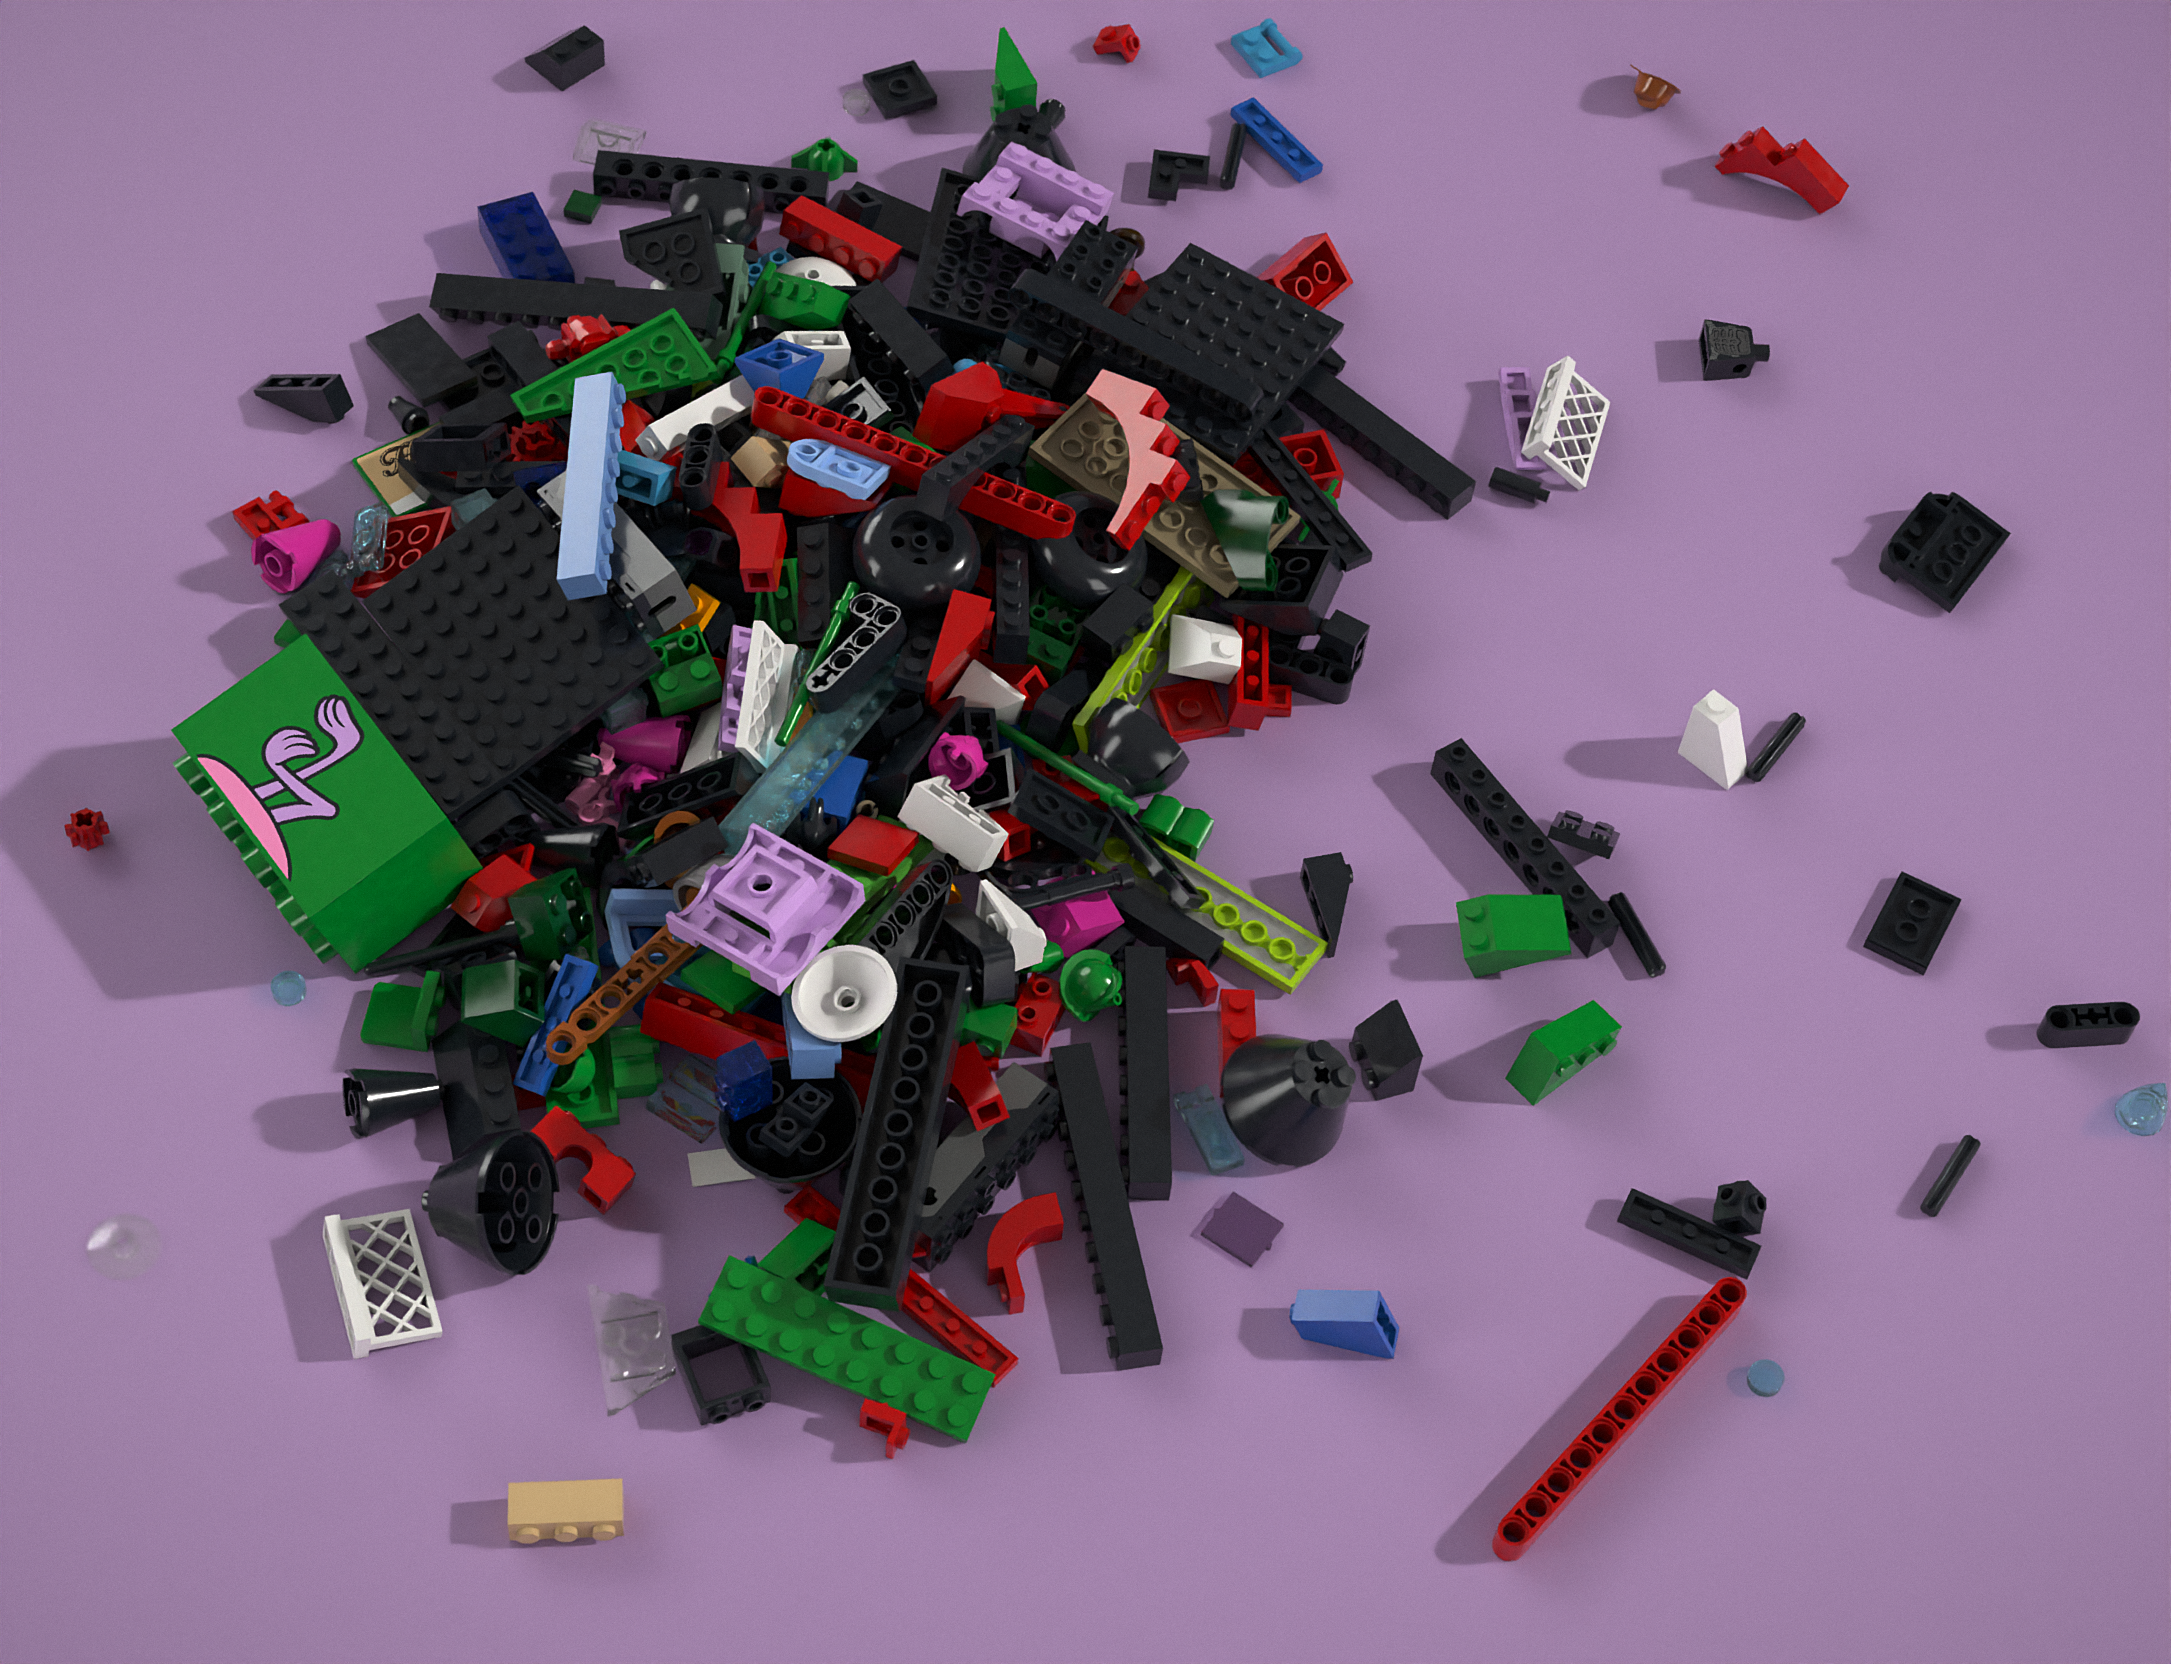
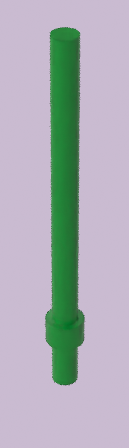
[711,261,777,384]
[774,581,860,747]
[997,720,1139,815]

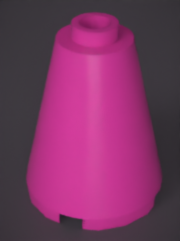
[251,519,341,594]
[598,715,691,777]

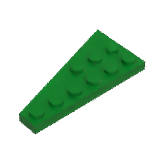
[510,308,721,424]

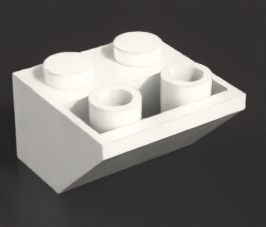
[772,331,851,381]

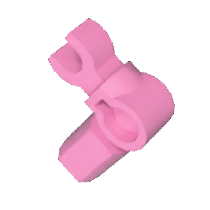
[565,742,620,816]
[578,787,636,854]

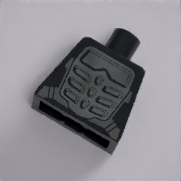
[1698,319,1770,381]

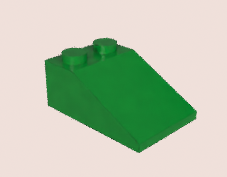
[990,27,1038,122]
[1456,894,1572,978]

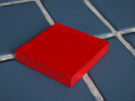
[1149,679,1230,743]
[828,814,919,877]

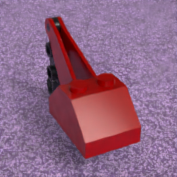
[912,356,1070,452]

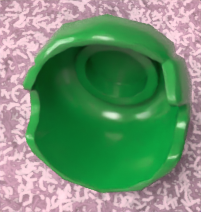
[549,1042,595,1094]

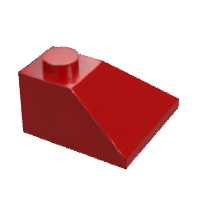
[450,854,538,949]

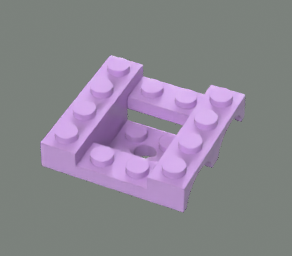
[957,142,1114,262]
[665,823,865,996]

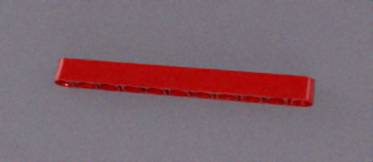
[751,386,1076,540]
[1492,1277,1747,1561]

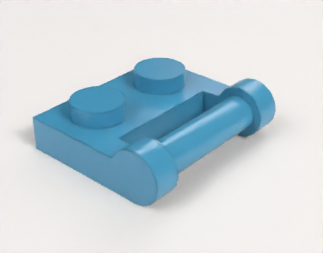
[1231,18,1303,78]

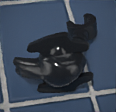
[785,797,837,856]

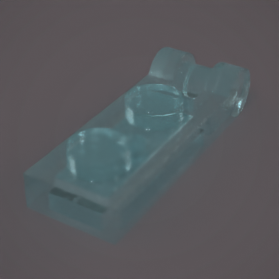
[346,501,389,579]
[1173,1084,1245,1176]

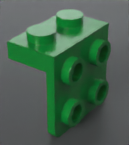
[360,970,447,1052]

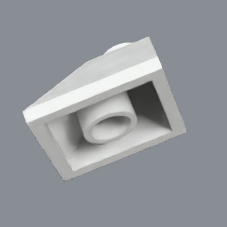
[1168,614,1242,684]
[948,659,1026,725]
[976,879,1047,971]

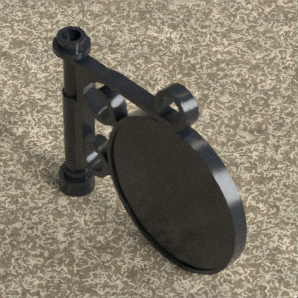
[944,830,1135,911]

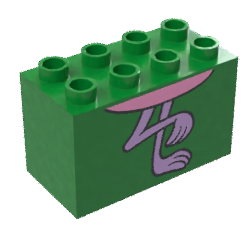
[171,633,483,974]

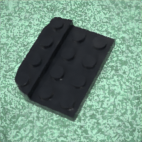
[1879,491,2011,613]

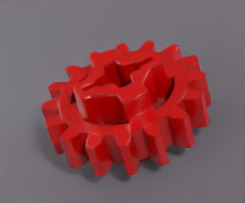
[506,421,568,462]

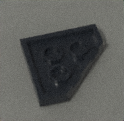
[619,207,726,298]

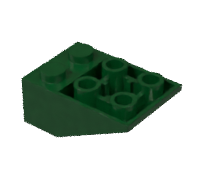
[1026,578,1098,687]

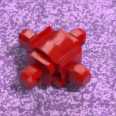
[546,314,631,363]

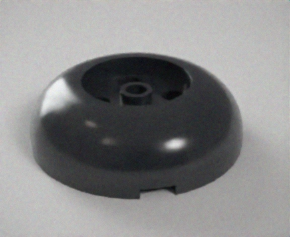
[1028,491,1147,609]
[852,495,981,613]

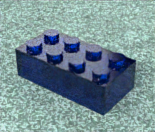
[477,192,575,283]

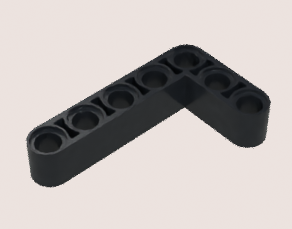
[1268,630,1354,704]

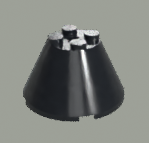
[962,104,1076,189]
[1220,1034,1356,1168]
[719,1056,862,1194]
[421,1130,560,1276]

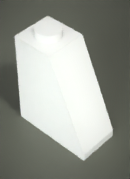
[1678,689,1748,790]

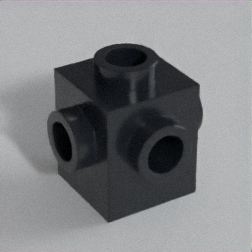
[1712,1180,1767,1237]

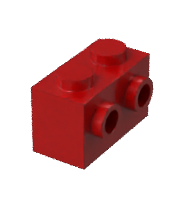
[1009,973,1066,1056]

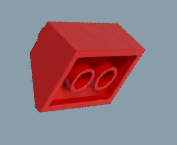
[1257,232,1353,311]

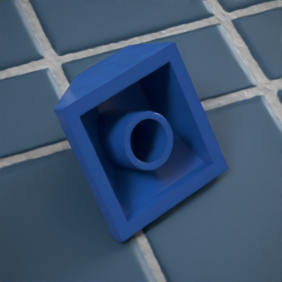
[735,338,824,399]

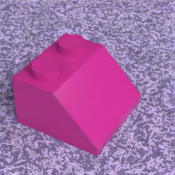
[1031,870,1125,959]

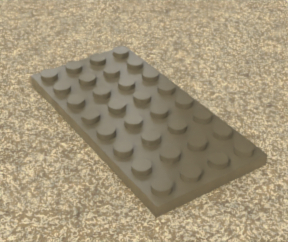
[1027,394,1301,598]

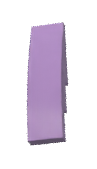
[1498,367,1546,470]
[718,625,752,753]

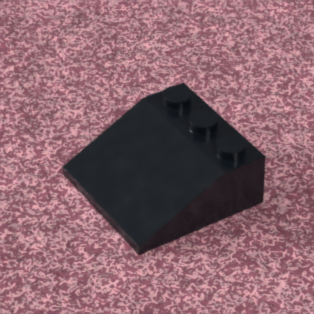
[1219,544,1344,636]

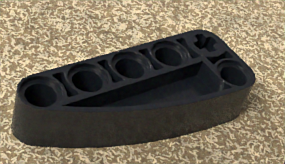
[844,859,953,975]

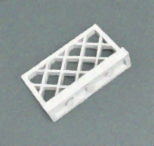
[1521,355,1610,491]
[735,621,800,774]
[322,1209,443,1359]

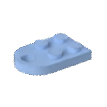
[787,439,891,500]

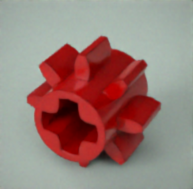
[64,808,110,851]

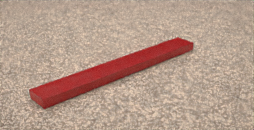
[784,1185,1019,1388]

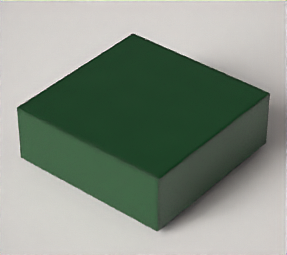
[564,189,602,224]

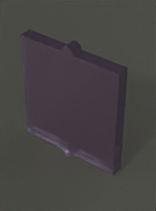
[1201,1191,1284,1268]

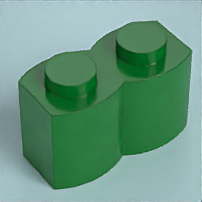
[1139,794,1214,862]
[608,1024,663,1099]

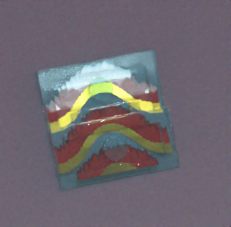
[645,1054,734,1144]

